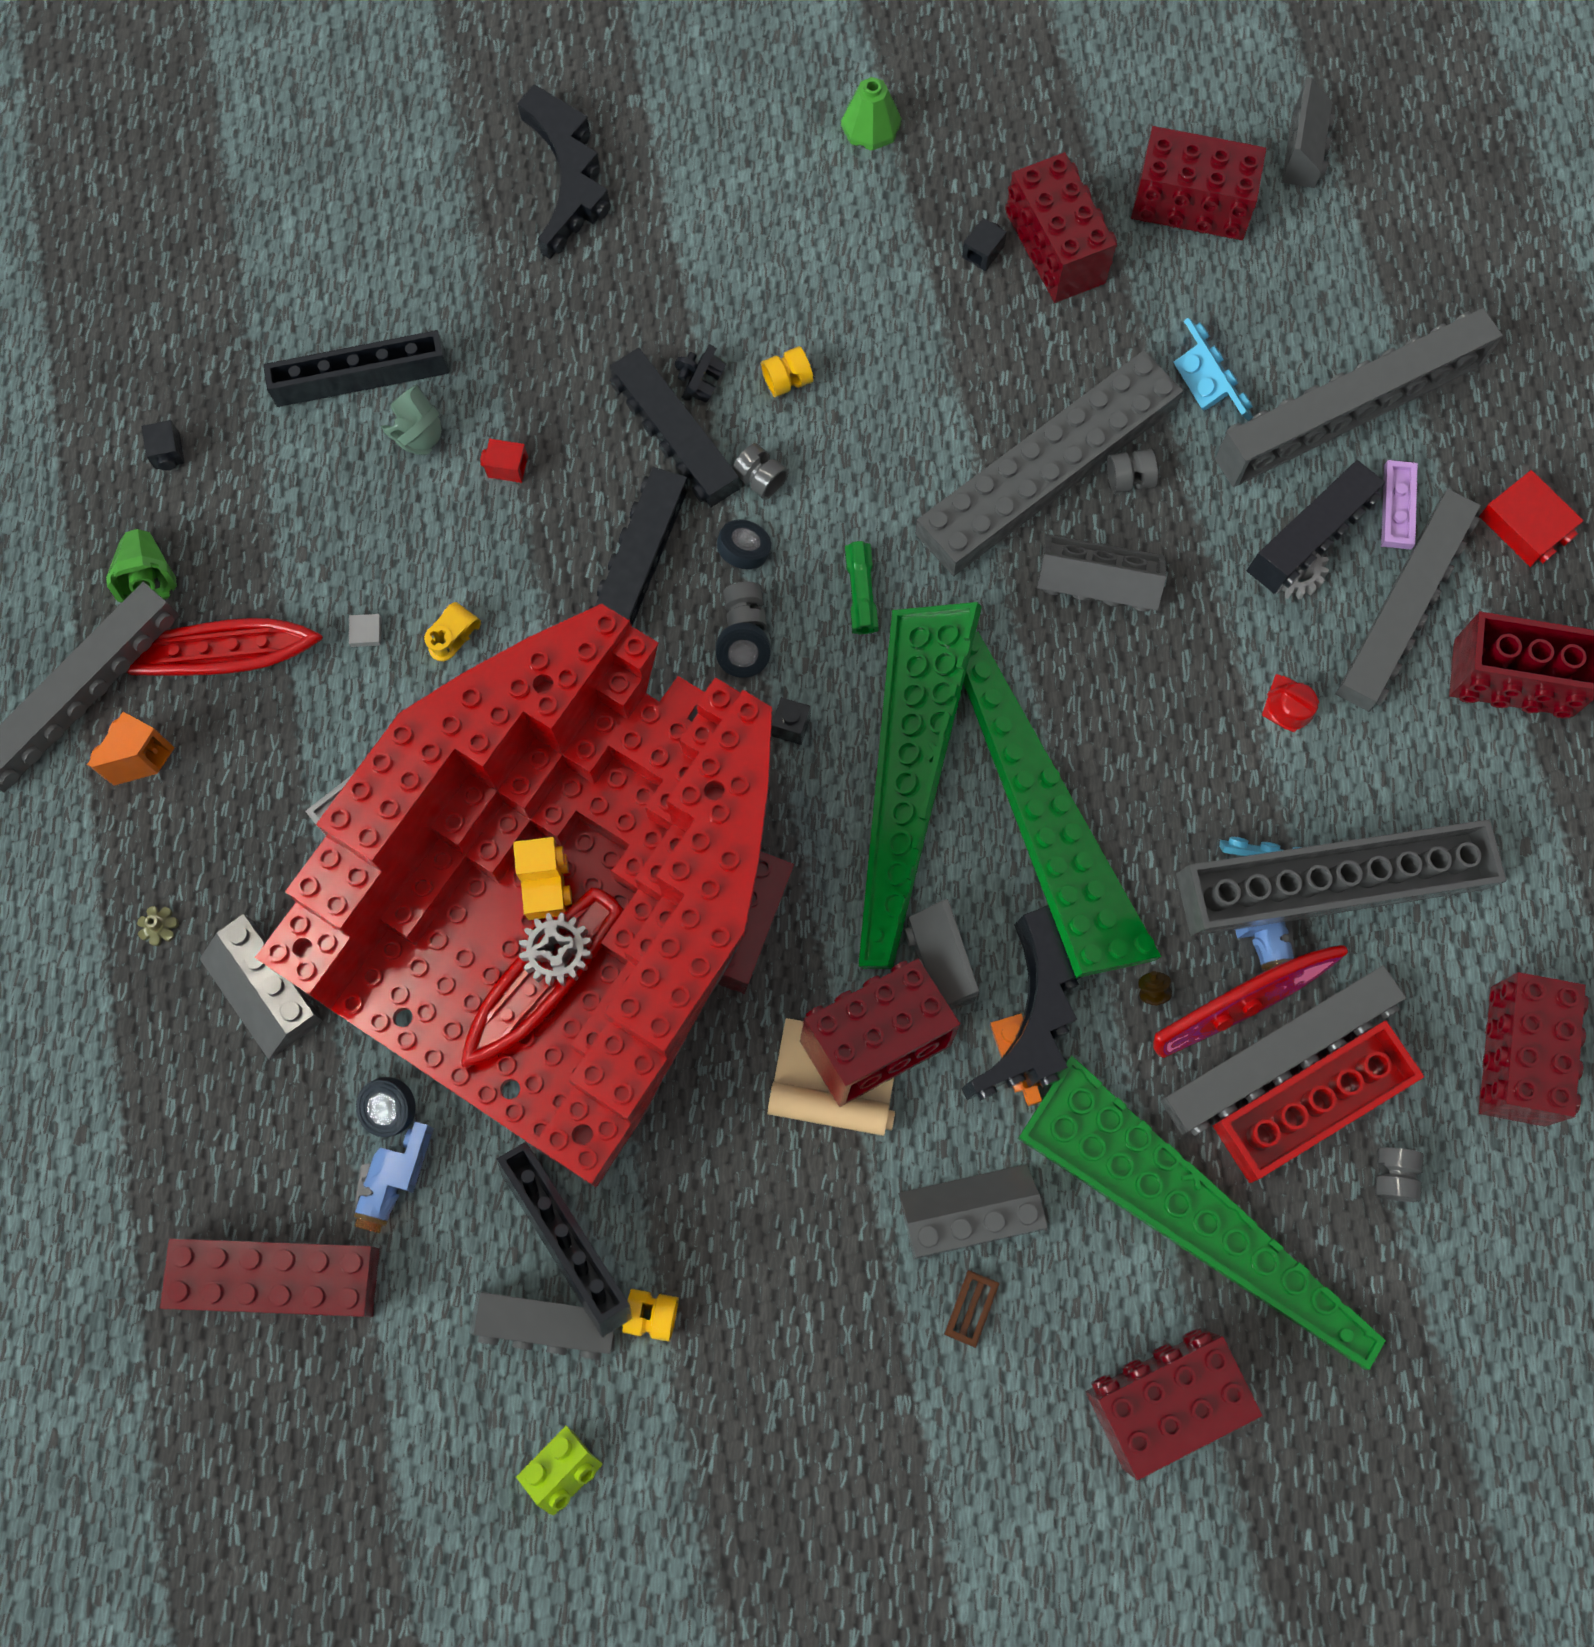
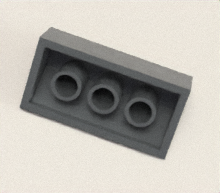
[1037,534,1166,612]
[200,914,323,1060]
[898,1164,1048,1259]

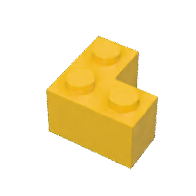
[513,837,572,920]

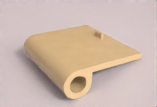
[767,1018,895,1136]

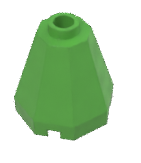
[841,77,901,151]
[106,529,177,602]

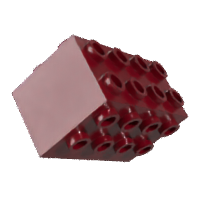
[1131,126,1267,241]
[1005,152,1117,303]
[1449,611,1594,718]
[718,851,794,994]
[800,958,961,1107]
[1479,972,1589,1127]
[1085,1328,1263,1481]

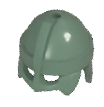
[381,384,442,455]

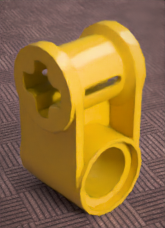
[424,602,481,661]

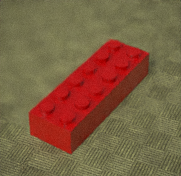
[1212,1020,1425,1183]

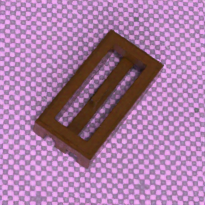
[944,1270,1000,1348]

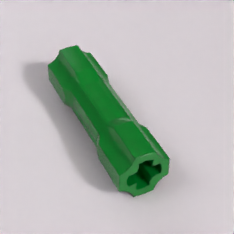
[845,541,879,635]

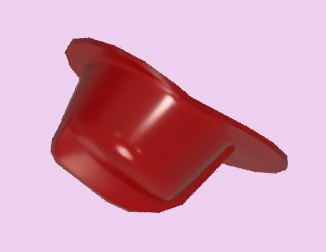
[1262,674,1320,733]

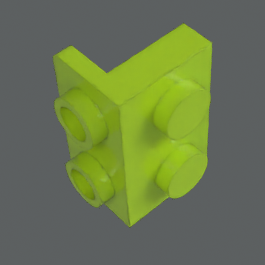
[516,1426,602,1516]

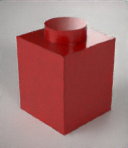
[480,439,528,483]

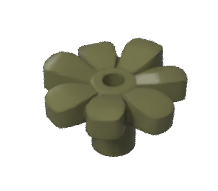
[137,906,179,946]

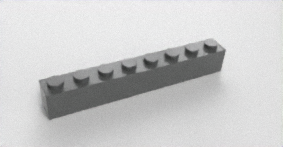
[1335,489,1481,712]
[0,582,180,792]
[1160,965,1406,1136]

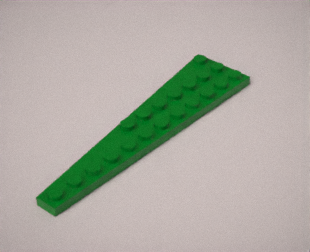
[858,602,982,969]
[963,632,1161,978]
[1018,1055,1386,1370]

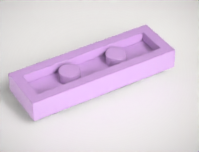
[1381,460,1418,549]

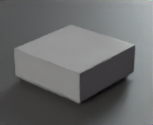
[349,614,382,647]

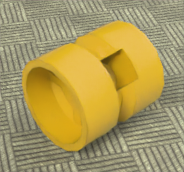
[761,346,814,397]
[622,1289,679,1342]

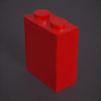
[1479,470,1584,567]

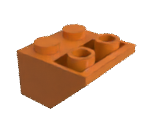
[87,712,175,785]

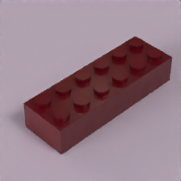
[160,1239,380,1317]

